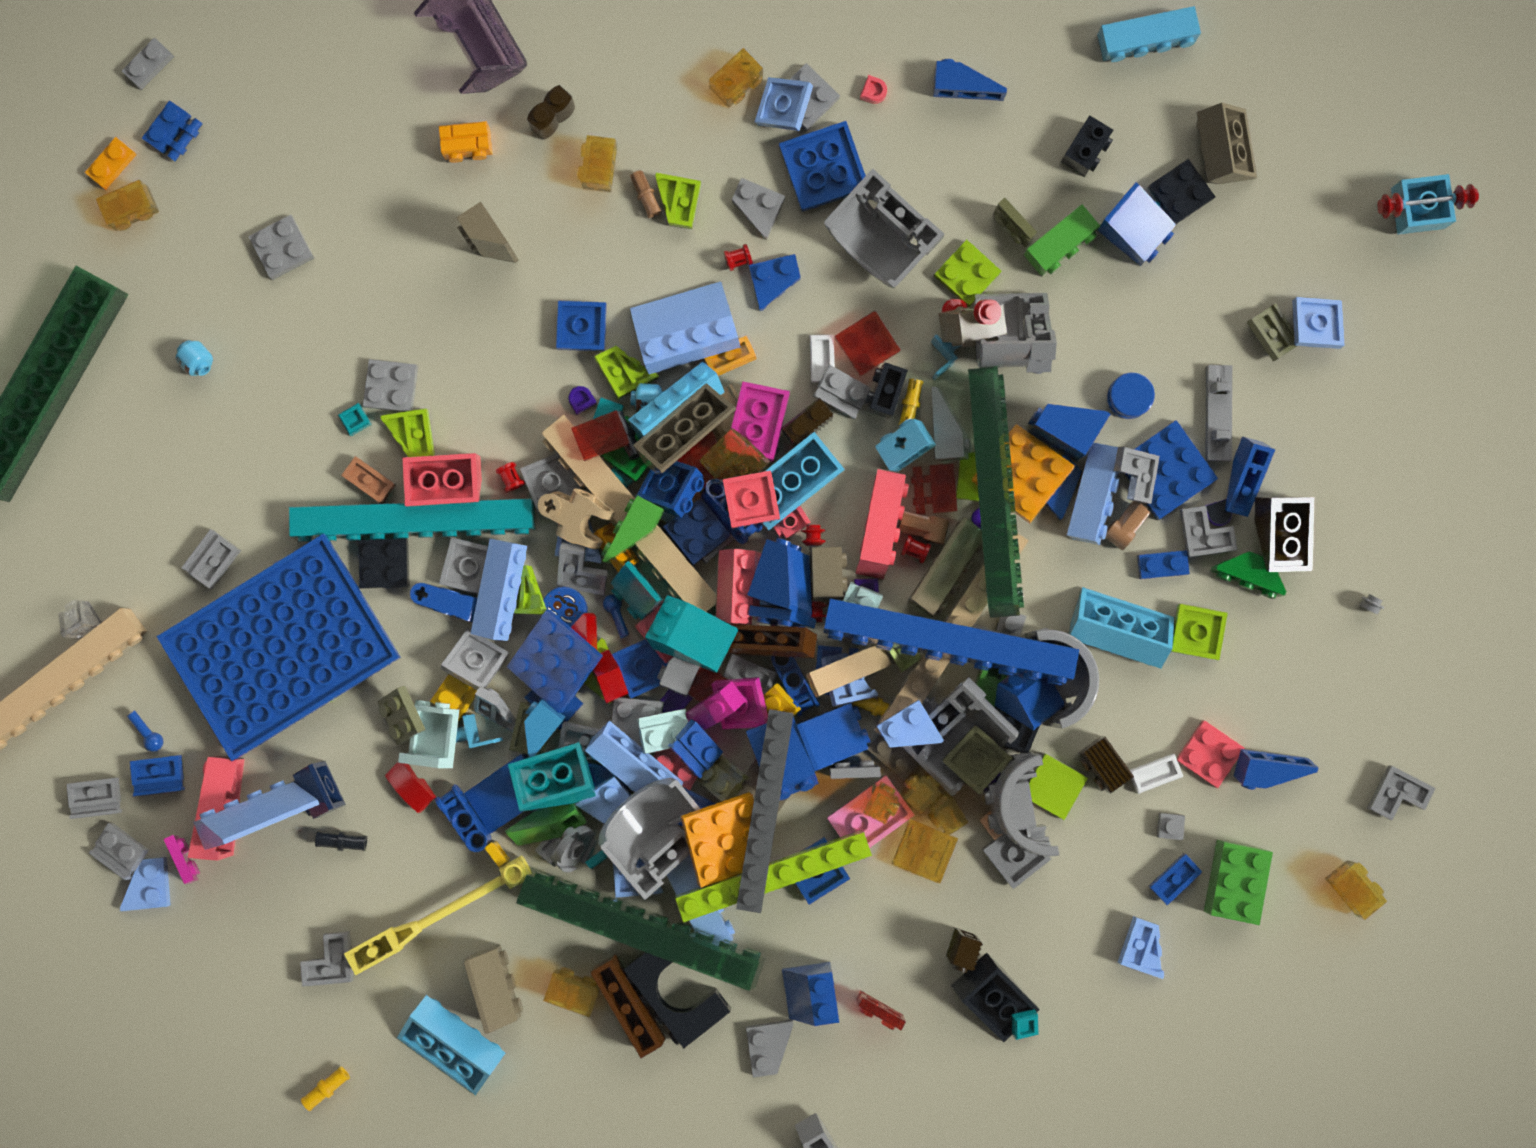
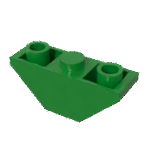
[1210,551,1287,599]

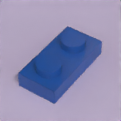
[1137,550,1190,579]
[1149,853,1202,905]

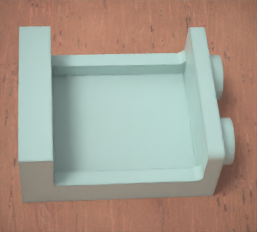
[398,700,459,768]

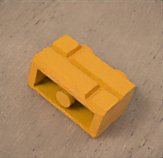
[439,121,493,163]

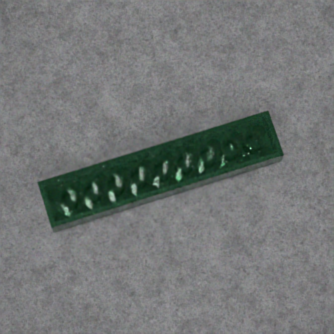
[0,265,129,502]
[968,366,1024,618]
[516,871,766,991]

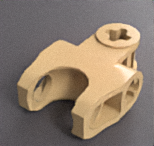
[538,488,615,549]

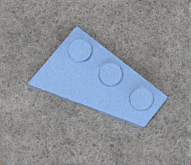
[575,775,631,824]

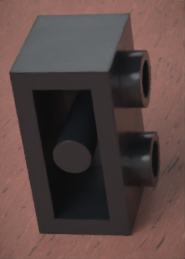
[1061,115,1114,177]
[865,362,908,419]

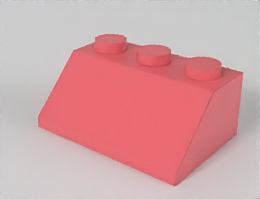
[403,453,482,507]
[716,549,762,625]

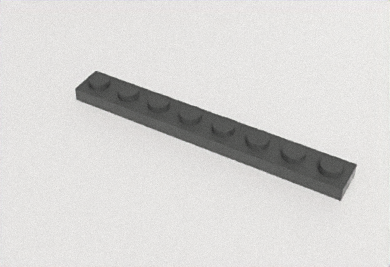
[736,709,794,913]

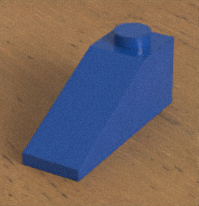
[933,59,1007,101]
[1225,436,1275,517]
[1233,749,1319,790]

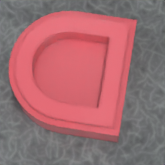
[860,75,887,104]

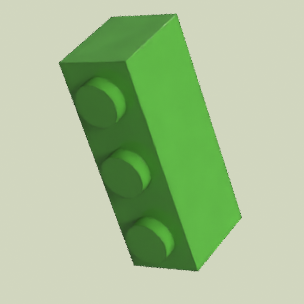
[1024,204,1101,277]

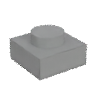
[1157,813,1185,840]
[535,838,561,867]

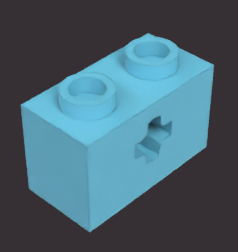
[875,419,936,472]

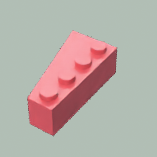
[855,469,909,579]
[188,756,244,861]

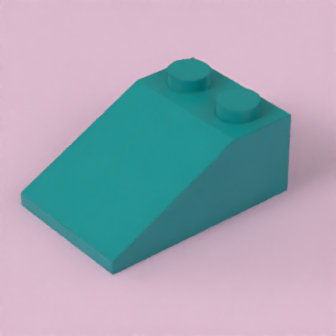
[611,561,664,620]
[645,595,738,673]
[508,742,596,812]

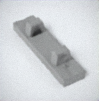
[1205,365,1232,462]

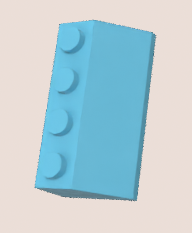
[762,432,845,530]
[1069,587,1174,669]
[397,995,506,1096]

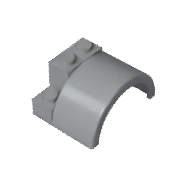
[824,169,944,288]
[975,293,1057,374]
[1025,628,1099,729]
[902,677,1019,796]
[983,752,1059,856]
[598,778,700,900]

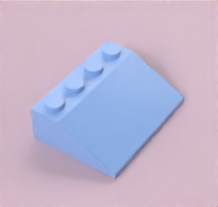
[630,281,741,374]
[193,780,319,850]

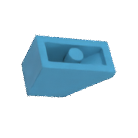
[524,699,566,757]

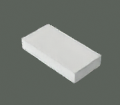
[810,335,835,384]
[1130,754,1183,794]

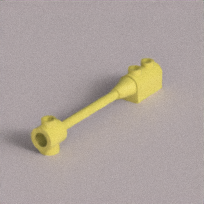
[344,855,533,976]

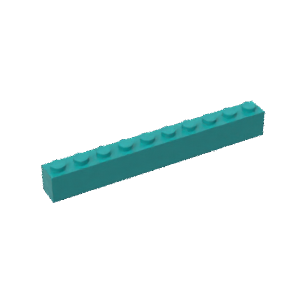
[289,499,535,542]

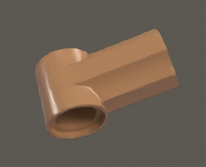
[1105,501,1150,551]
[899,511,950,545]

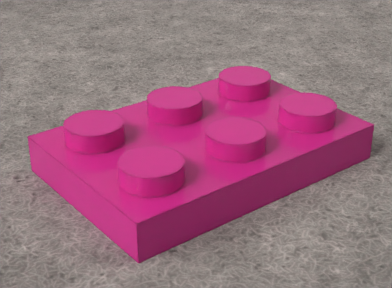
[726,381,790,462]

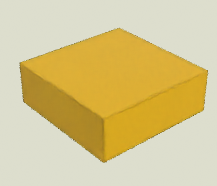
[485,841,510,867]

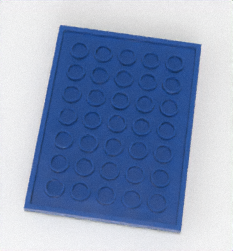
[156,534,401,761]

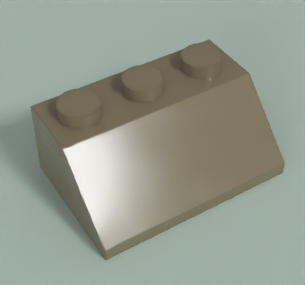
[1197,102,1257,184]
[456,202,519,263]
[464,945,523,1034]

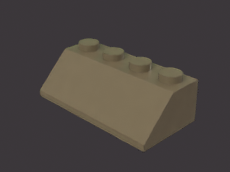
[633,383,736,475]
[908,516,986,617]

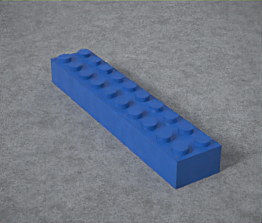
[823,599,1079,686]

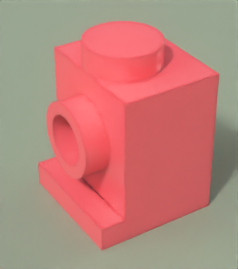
[773,506,811,540]

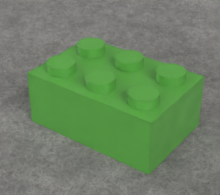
[1204,840,1273,925]

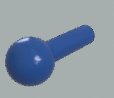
[603,594,629,638]
[127,710,164,752]

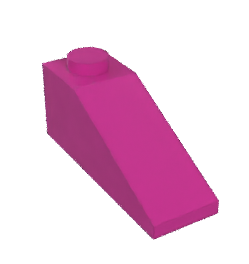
[685,681,746,730]

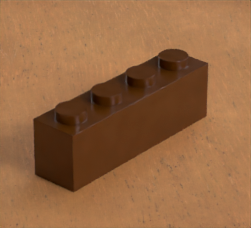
[727,624,817,659]
[590,954,666,1058]

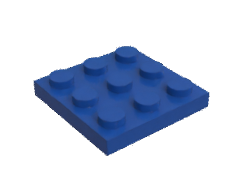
[779,121,866,212]
[1125,420,1218,520]
[507,610,603,713]

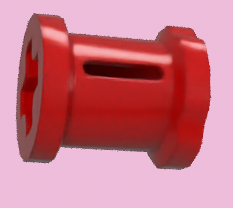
[723,244,753,272]
[495,462,525,493]
[900,535,931,564]

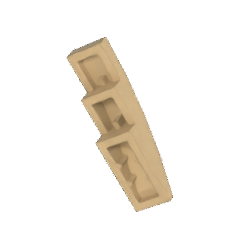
[806,645,892,697]

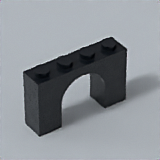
[624,930,731,1049]

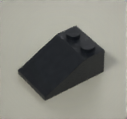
[951,952,1040,1042]

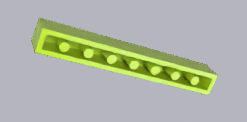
[675,830,872,923]

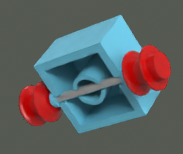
[1377,174,1479,235]

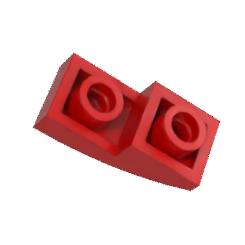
[385,762,436,813]

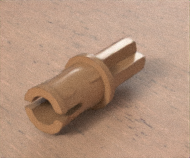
[630,170,662,218]

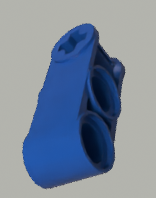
[700,479,762,544]
[410,583,478,622]
[771,656,820,717]
[435,784,492,852]

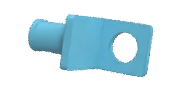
[931,334,961,381]
[456,714,503,748]

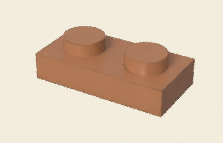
[341,456,396,504]

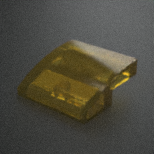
[700,428,770,481]
[892,819,958,884]

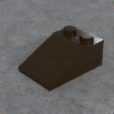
[1254,497,1314,572]

